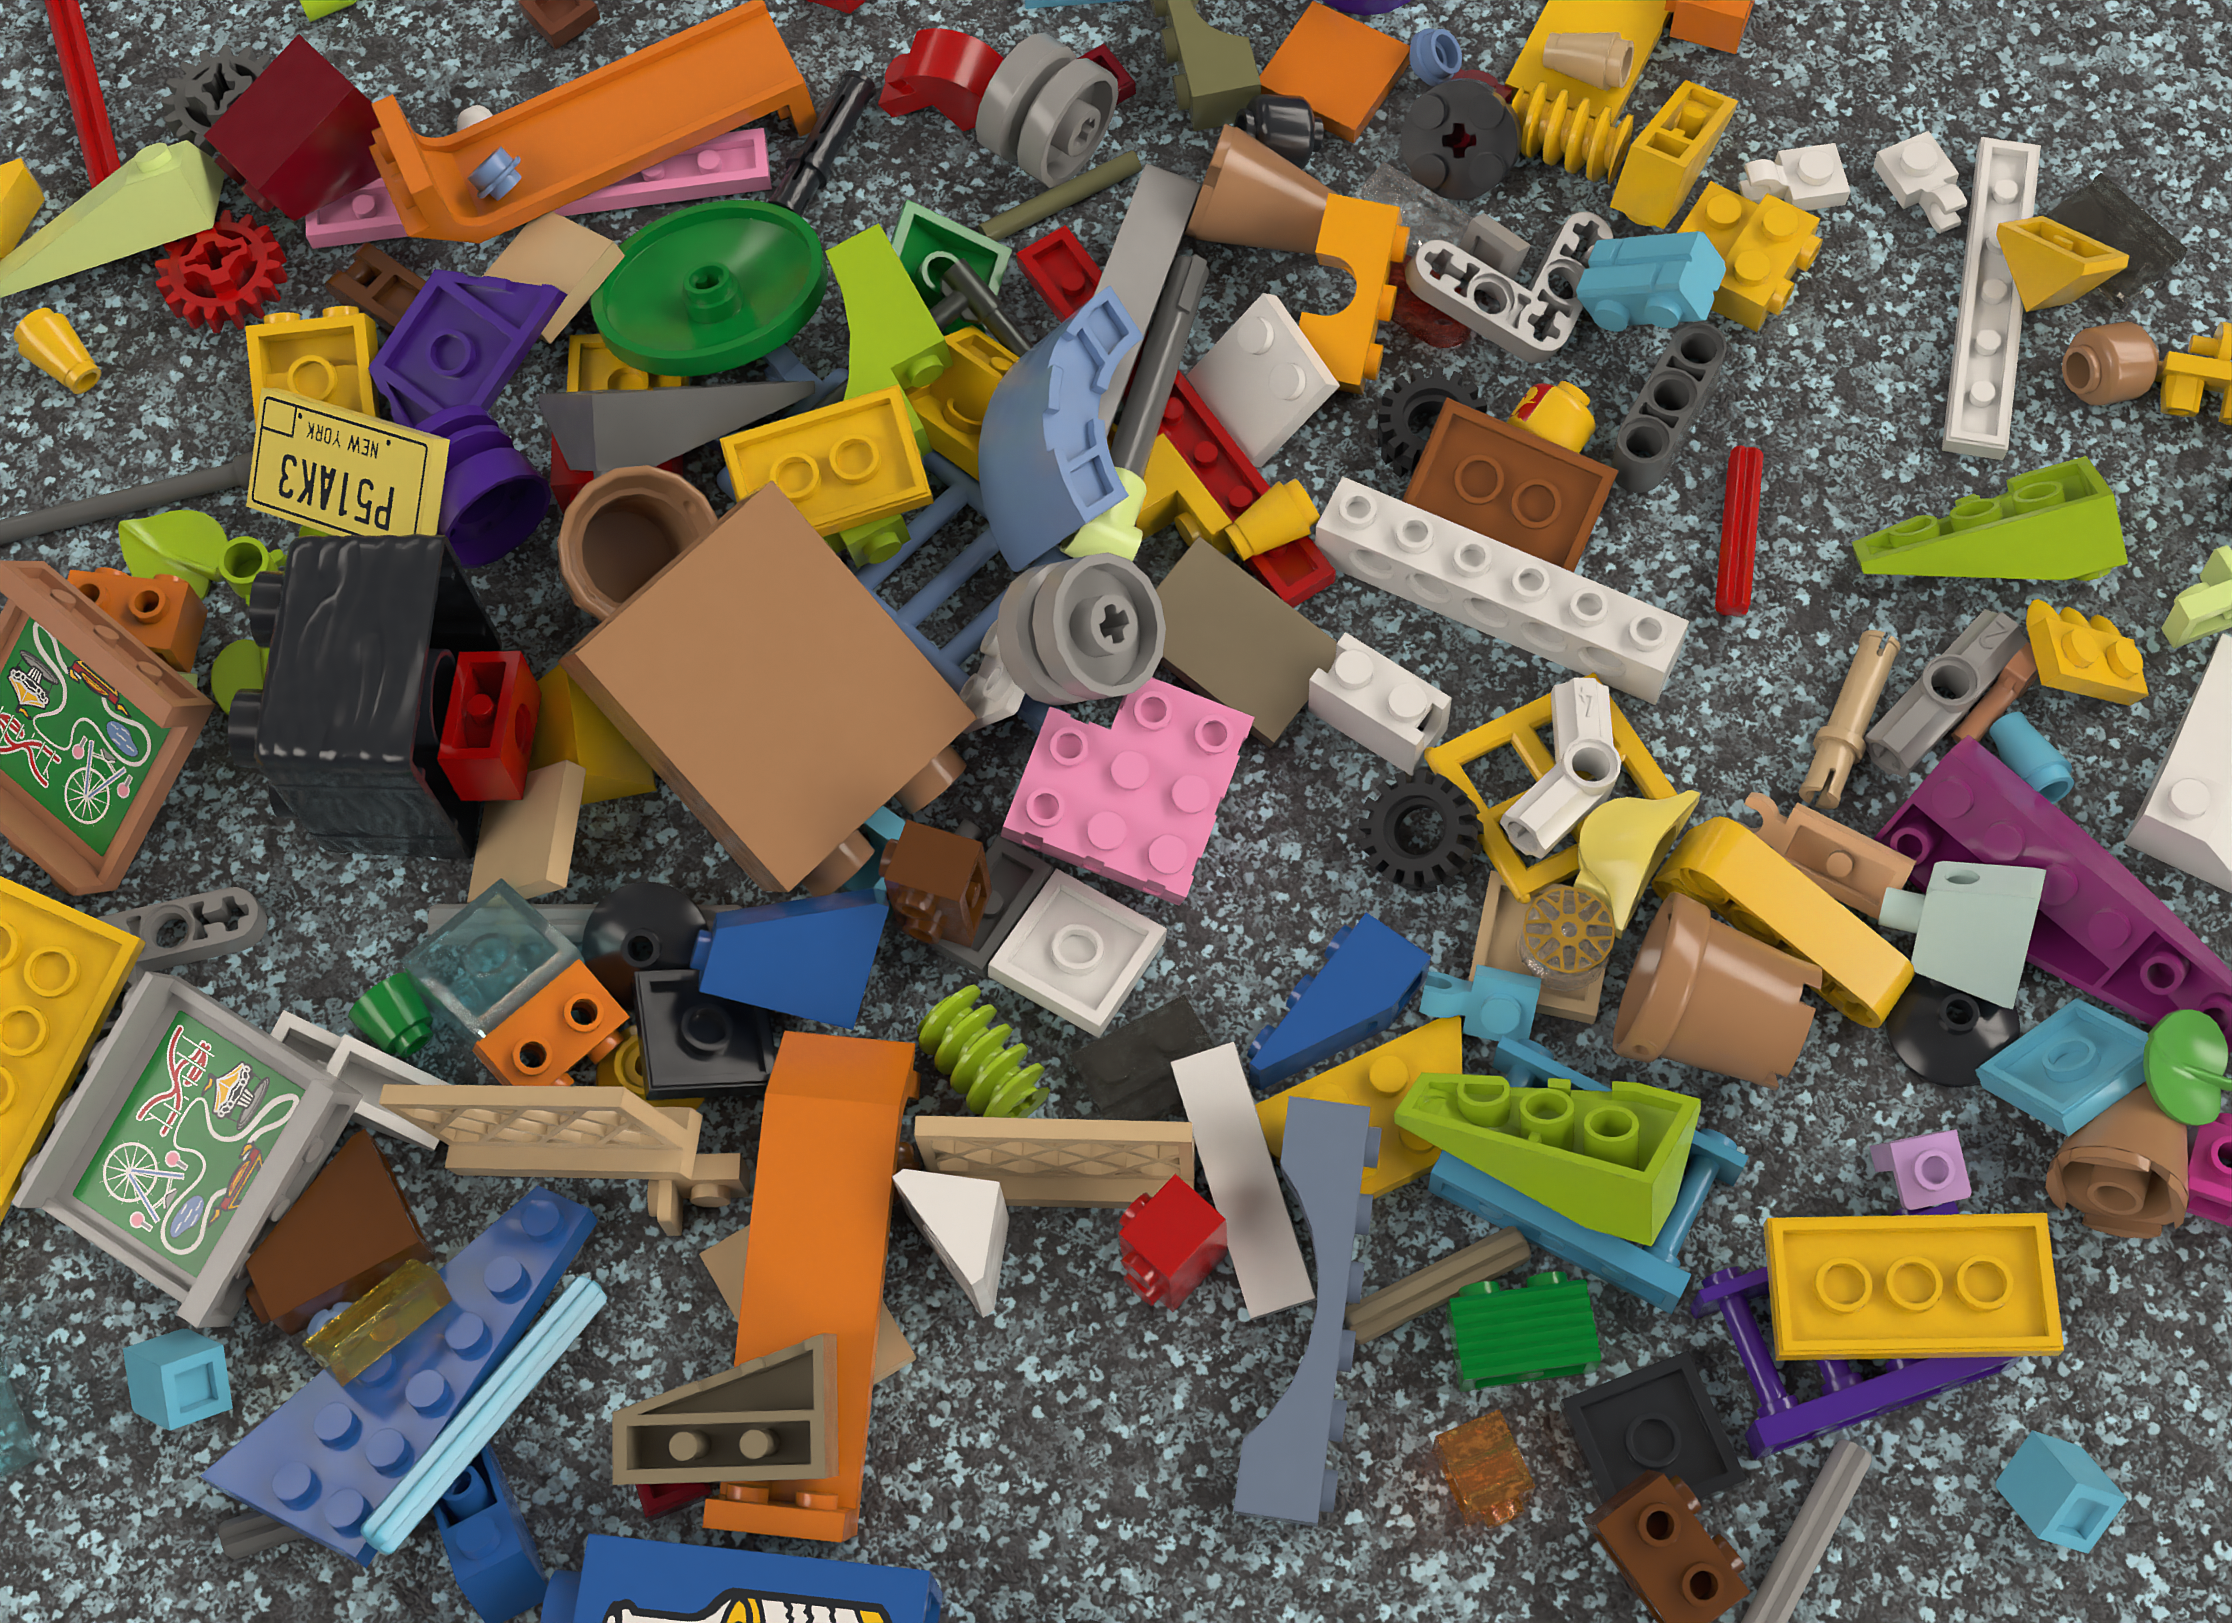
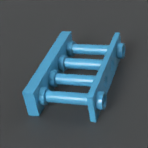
[1427,1035,1749,1314]

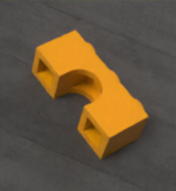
[1298,193,1410,395]

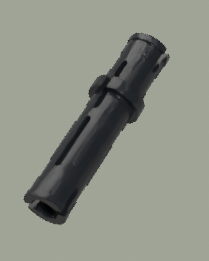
[767,70,876,217]

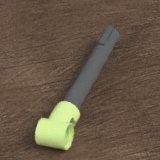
[1060,254,1209,561]

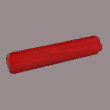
[1715,445,1764,617]

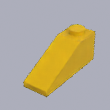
[1610,80,1739,229]

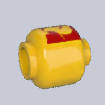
[1506,381,1596,453]

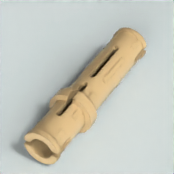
[1798,630,1901,810]

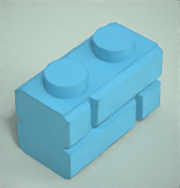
[1576,231,1726,332]

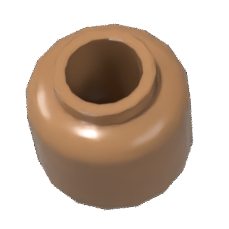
[2062,321,2159,406]

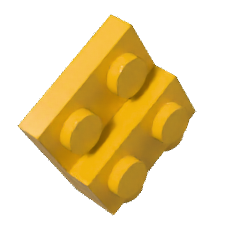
[1677,181,1823,332]
[245,306,381,426]

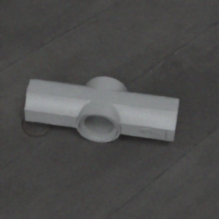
[1863,609,2028,778]

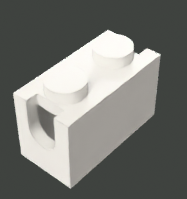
[1308,632,1452,776]

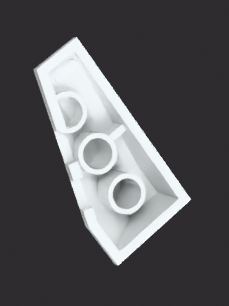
[2124,633,2232,893]

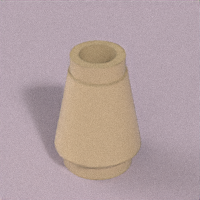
[1543,32,1634,91]

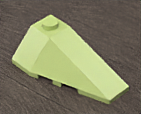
[0,140,225,298]

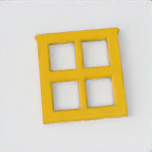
[1424,672,1678,904]

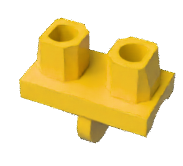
[2154,322,2232,425]

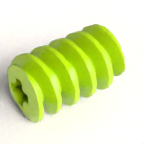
[917,984,1050,1118]

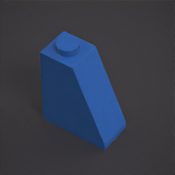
[690,888,889,1030]

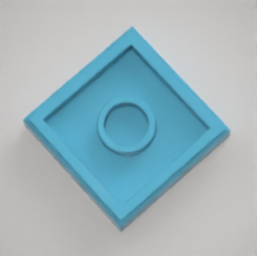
[1975,998,2149,1137]

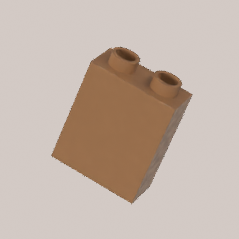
[557,480,977,897]

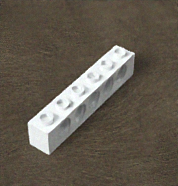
[1315,476,1689,705]

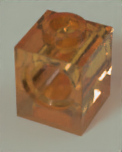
[1432,1409,1535,1529]

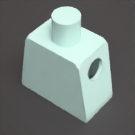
[1878,861,2046,1009]

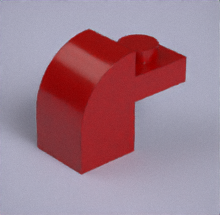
[878,28,1004,131]

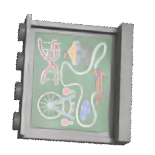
[11,971,363,1328]

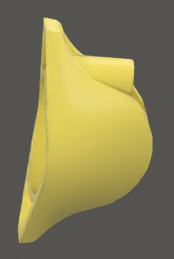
[1573,790,1701,940]

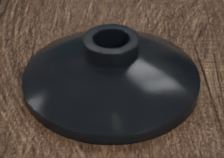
[582,882,710,1009]
[1885,972,2020,1088]

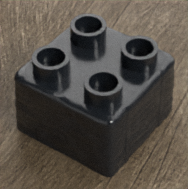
[228,534,502,860]

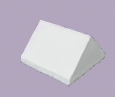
[892,1169,1010,1318]

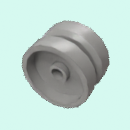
[975,33,1118,188]
[996,552,1166,706]

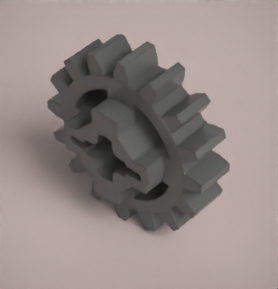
[161,45,272,157]

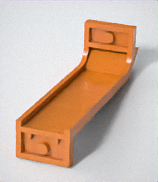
[369,0,818,244]
[702,1031,922,1543]

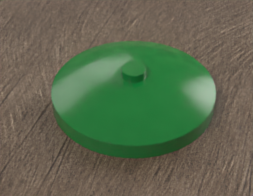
[591,200,828,377]

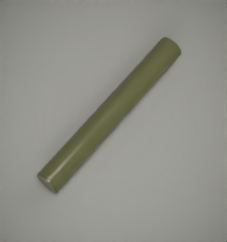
[978,150,1142,242]

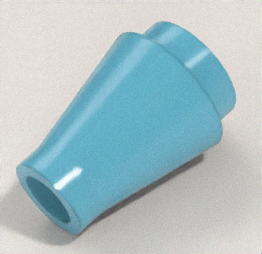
[1989,712,2074,804]

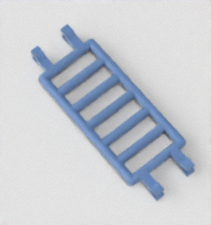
[705,344,1070,736]

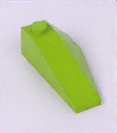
[1851,456,2128,581]
[1394,1072,1701,1247]

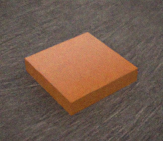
[1259,0,1410,144]

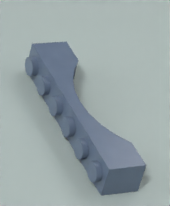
[1233,1096,1382,1527]

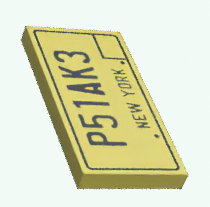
[246,388,450,537]

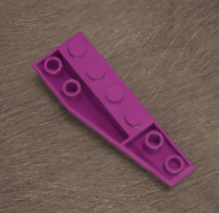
[1873,735,2232,1055]

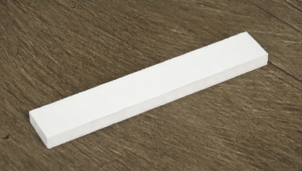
[1942,137,2041,460]

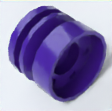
[413,404,551,569]

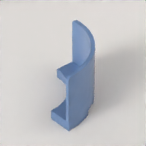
[978,285,1144,572]

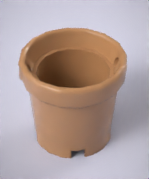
[557,465,718,622]
[1612,892,1822,1091]

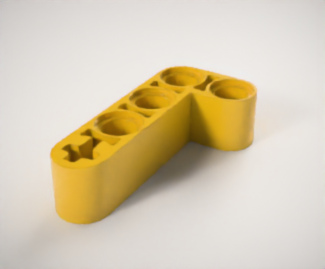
[1651,816,1915,1028]

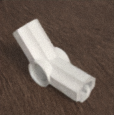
[1500,678,1621,859]

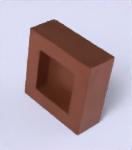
[518,0,601,50]

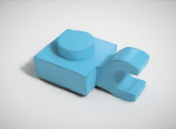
[1419,964,1542,1042]

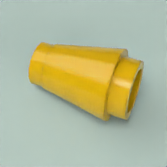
[14,308,101,394]
[1224,478,1320,561]

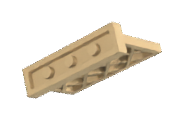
[379,1084,703,1180]
[914,1116,1196,1209]

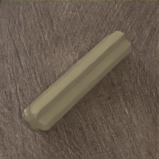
[1343,1226,1531,1345]

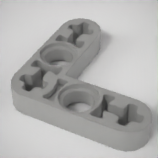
[1405,212,1613,363]
[87,887,268,1070]

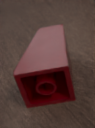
[203,34,381,221]

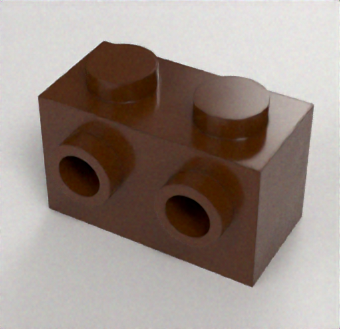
[879,820,993,948]
[1582,1469,1750,1623]

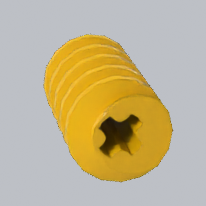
[1511,81,1634,185]

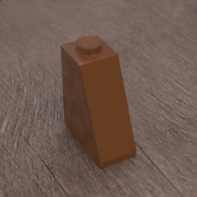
[245,1129,436,1336]

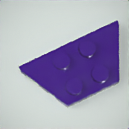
[368,269,568,428]

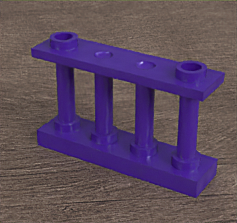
[1690,1201,2023,1461]

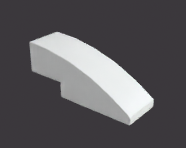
[270,1010,451,1152]

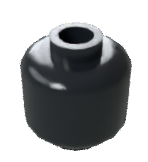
[1234,94,1324,170]

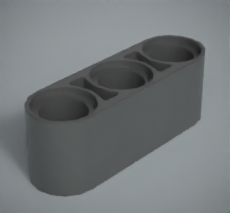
[1610,322,1727,493]

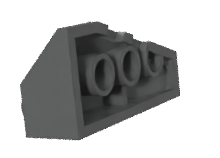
[539,381,815,479]

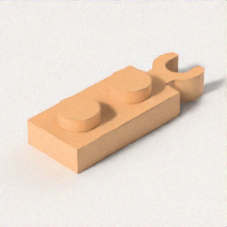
[1736,792,1916,920]

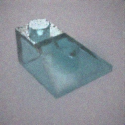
[400,878,582,1041]

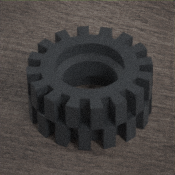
[1377,367,1487,479]
[1358,769,1484,893]

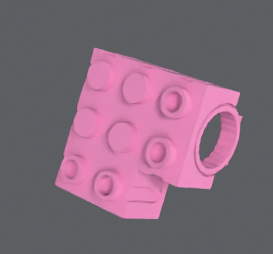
[1000,677,1255,906]

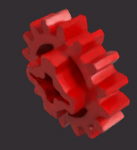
[155,210,288,333]

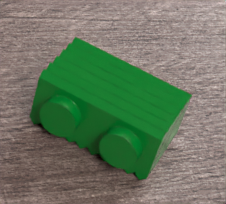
[1446,1271,1601,1392]

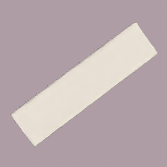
[1170,1042,1317,1320]

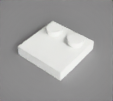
[1186,293,1340,467]
[988,868,1167,1038]

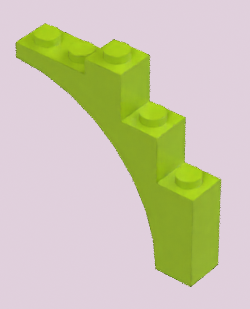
[822,223,953,568]

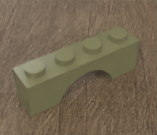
[1150,0,1261,131]

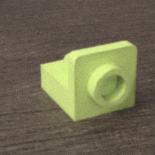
[2161,545,2232,649]

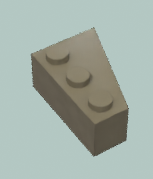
[612,1333,839,1485]

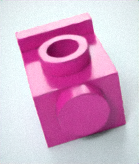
[2184,1113,2232,1227]

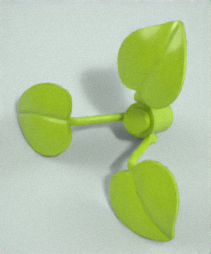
[118,510,331,716]

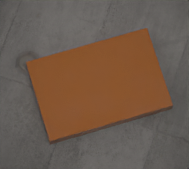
[1402,398,1619,573]

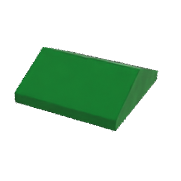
[890,199,1012,336]

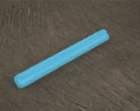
[360,1275,607,1555]

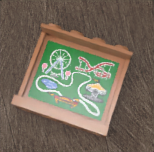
[0,560,216,896]

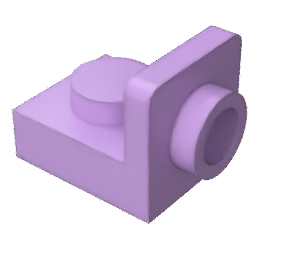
[1869,1129,1972,1210]

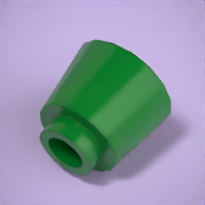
[348,972,433,1058]

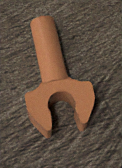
[1951,642,2039,743]

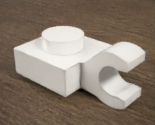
[1873,131,1967,234]
[1738,143,1851,211]

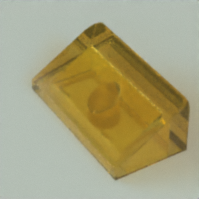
[302,1258,453,1387]

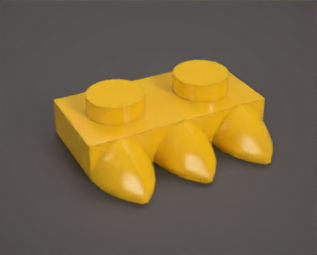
[2026,599,2149,706]

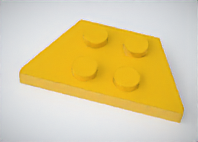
[1255,1015,1463,1200]

